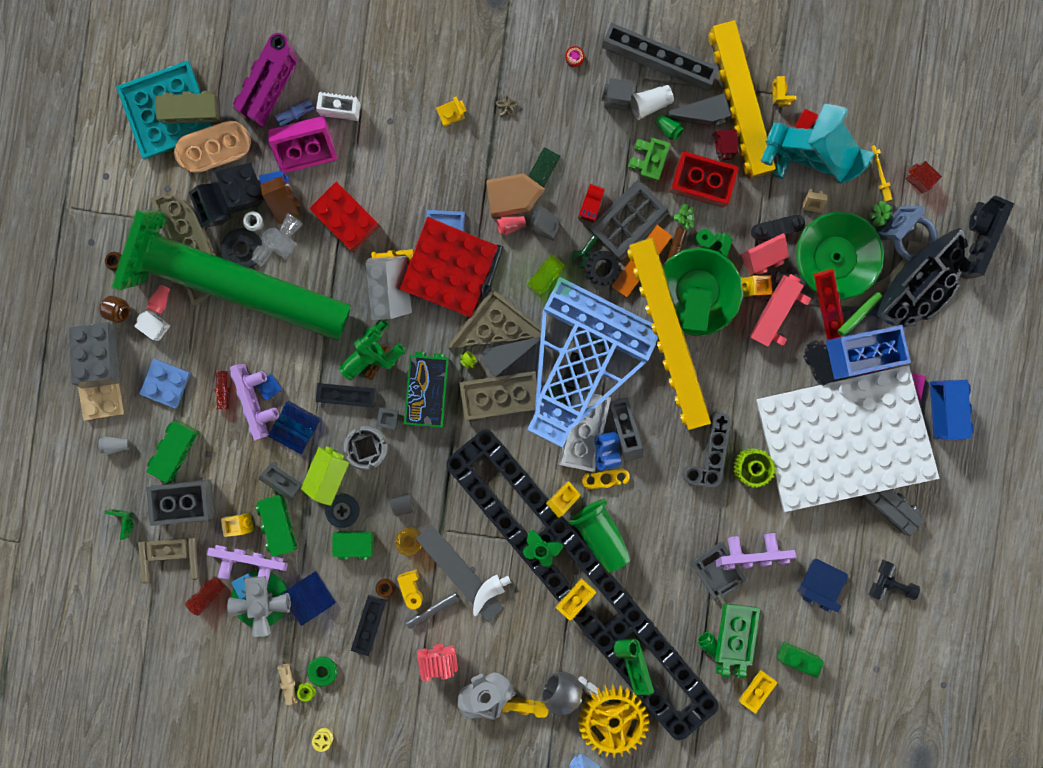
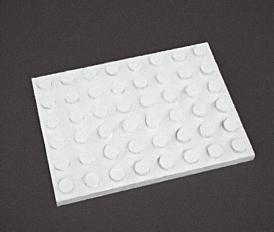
[756,365,940,512]

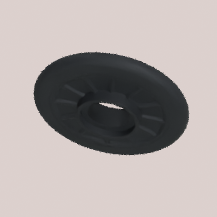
[221,228,263,268]

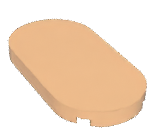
[174,121,251,173]

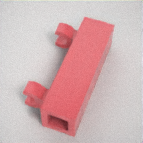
[749,274,811,347]

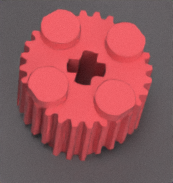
[417,644,458,681]

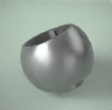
[542,671,583,715]

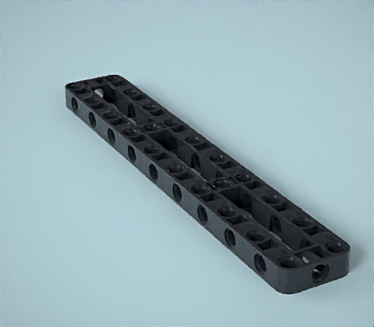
[446,429,719,740]

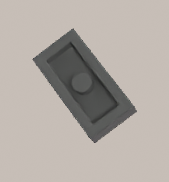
[259,463,302,500]

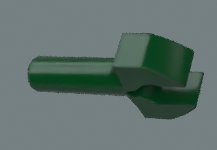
[571,235,598,268]

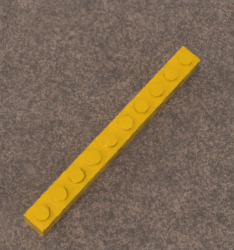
[627,237,711,430]

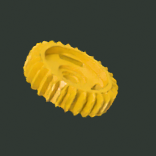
[578,684,649,758]

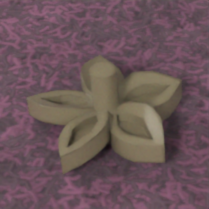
[496,94,518,116]

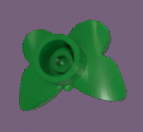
[523,529,563,567]

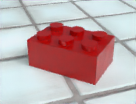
[669,151,739,208]
[309,181,380,253]

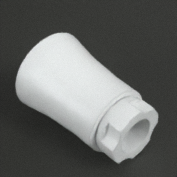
[630,85,674,120]

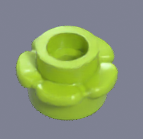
[460,351,478,369]
[297,682,316,702]

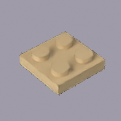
[78,384,124,421]

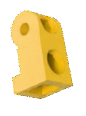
[397,569,423,609]

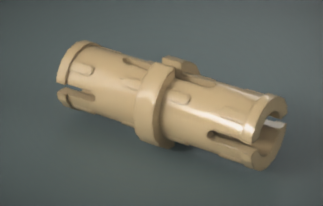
[277,664,298,705]

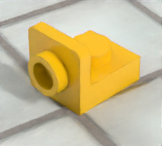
[772,76,796,107]
[436,96,466,127]
[741,275,773,297]
[221,513,254,537]

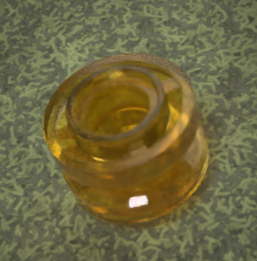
[395,527,422,556]

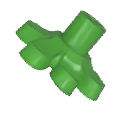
[869,201,893,226]
[674,204,694,229]

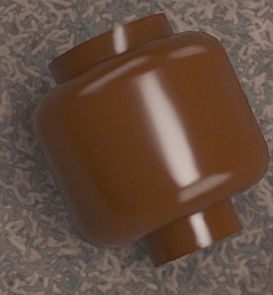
[99,296,130,323]

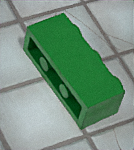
[146,420,199,483]
[256,494,298,557]

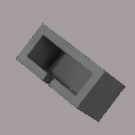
[601,78,633,111]

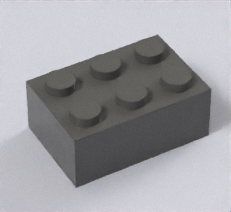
[69,322,120,388]
[146,479,215,526]

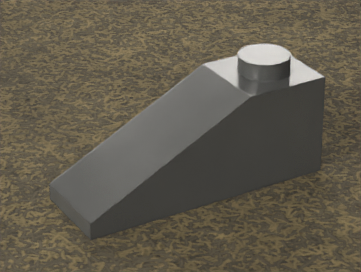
[666,94,731,127]
[481,337,540,377]
[610,398,643,462]

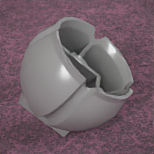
[343,426,388,470]

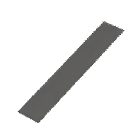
[416,524,503,622]

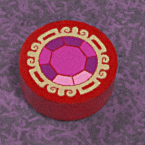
[565,46,584,67]

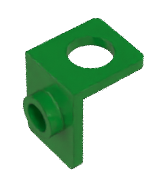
[104,509,134,540]

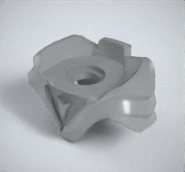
[458,672,516,720]

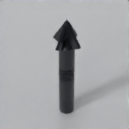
[481,245,503,299]

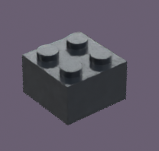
[209,163,264,215]

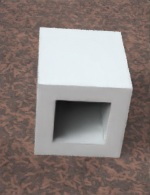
[134,311,170,341]

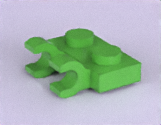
[628,138,670,181]

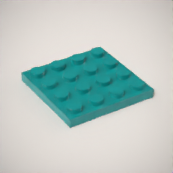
[116,60,213,160]

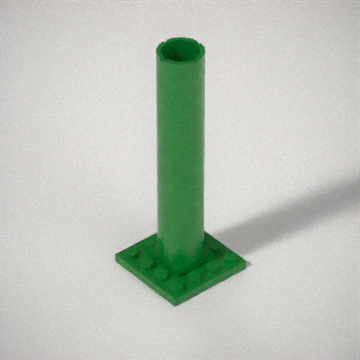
[111,210,351,341]

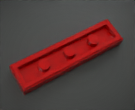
[813,269,847,341]

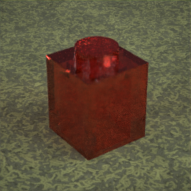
[905,161,942,194]

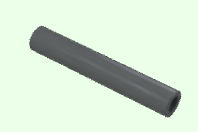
[405,592,460,629]

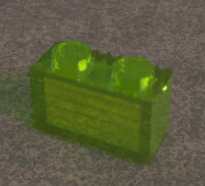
[527,254,565,297]

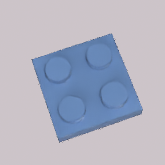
[140,359,191,408]

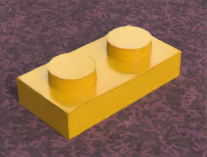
[547,481,581,518]
[556,578,597,621]
[738,669,778,714]

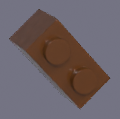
[260,176,301,225]

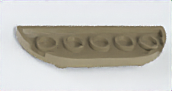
[151,195,215,305]

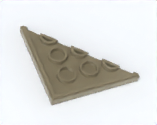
[447,289,550,349]

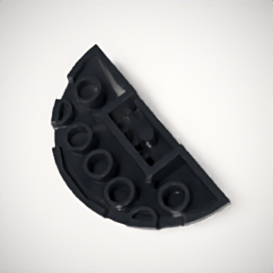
[877,228,968,327]

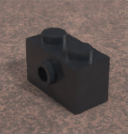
[188,183,231,228]

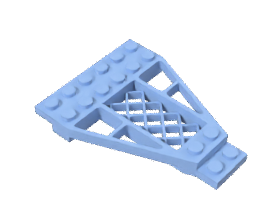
[527,277,658,448]

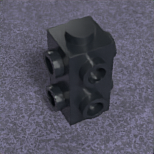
[803,340,837,386]

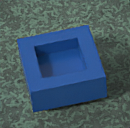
[256,374,283,401]

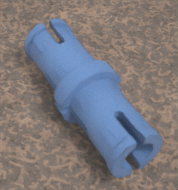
[275,98,315,127]

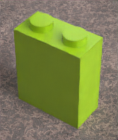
[301,446,349,506]

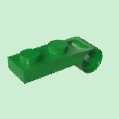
[614,639,654,695]

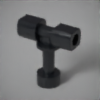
[868,559,920,601]

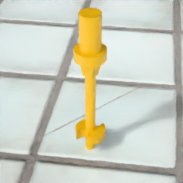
[871,145,893,202]

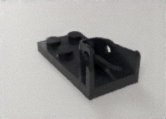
[961,196,1015,280]

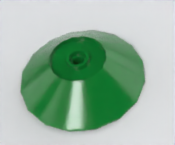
[796,211,884,300]
[662,247,743,336]

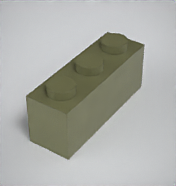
[156,91,221,124]

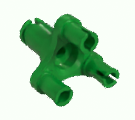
[339,319,406,380]

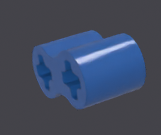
[594,432,621,471]

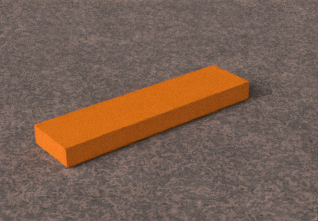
[611,225,672,298]

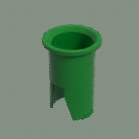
[568,498,630,573]

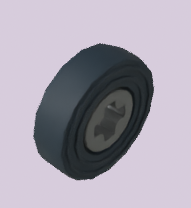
[325,493,360,528]

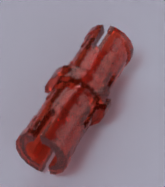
[214,371,230,410]

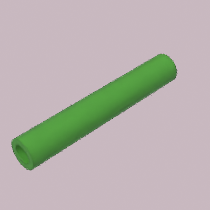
[837,292,883,337]

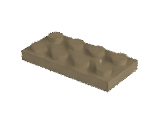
[459,371,537,420]

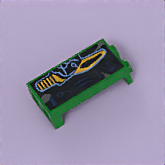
[404,352,449,428]

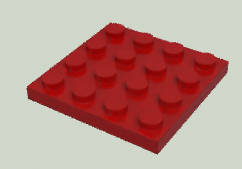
[399,217,498,317]

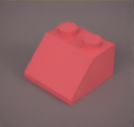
[740,233,789,276]

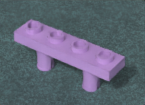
[230,364,279,440]
[715,533,796,570]
[207,545,288,584]

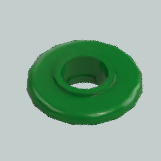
[307,656,337,687]

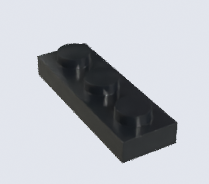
[316,383,376,408]
[351,595,387,657]

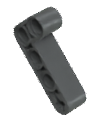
[683,412,731,487]

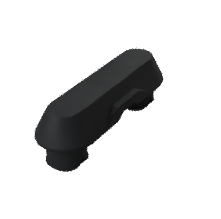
[751,215,805,241]

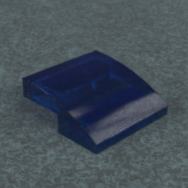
[268,400,321,455]
[281,571,336,626]

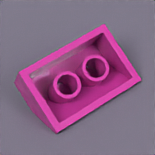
[269,116,337,173]

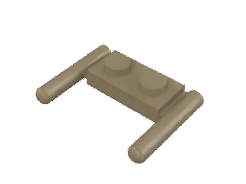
[138,537,199,584]

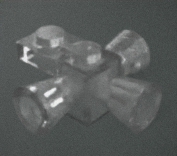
[251,213,303,266]

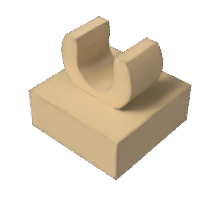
[802,189,827,213]

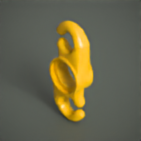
[582,468,630,489]

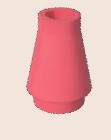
[497,216,526,236]
[146,285,171,314]

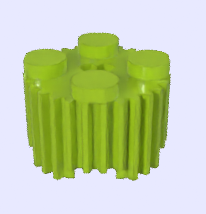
[733,448,776,488]

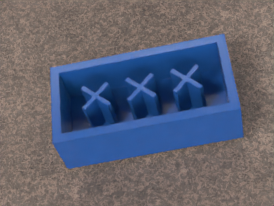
[826,325,911,379]

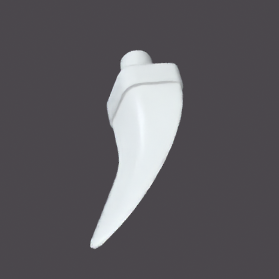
[473,575,511,616]

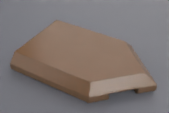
[486,173,545,218]

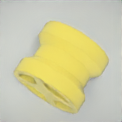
[312,728,334,752]

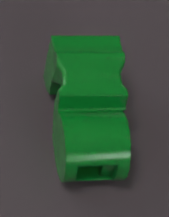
[695,229,733,257]

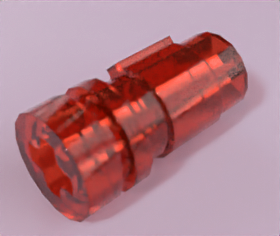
[185,576,225,616]

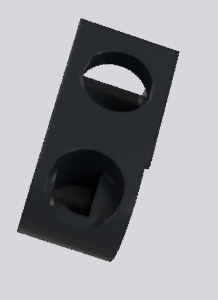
[562,352,587,390]

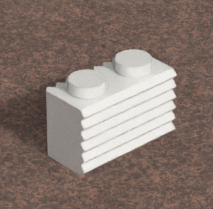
[316,92,361,121]

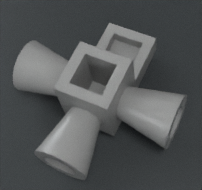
[227,576,291,637]

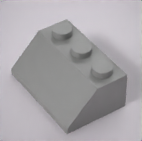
[366,256,412,320]

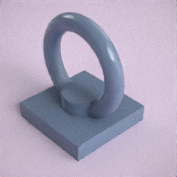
[878,205,938,261]

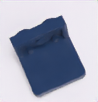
[797,559,848,613]

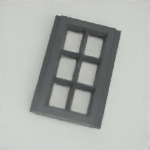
[589,180,669,261]

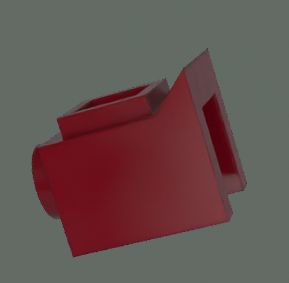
[712,129,738,160]

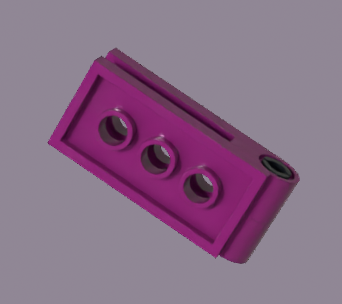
[233,33,298,128]

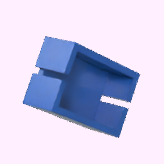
[929,380,974,440]

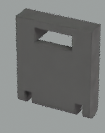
[690,541,747,601]

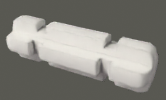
[578,676,609,705]

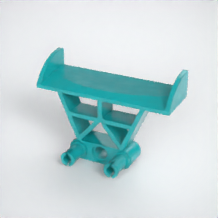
[760,103,874,184]

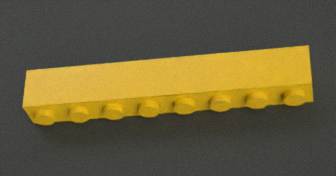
[708,20,776,179]

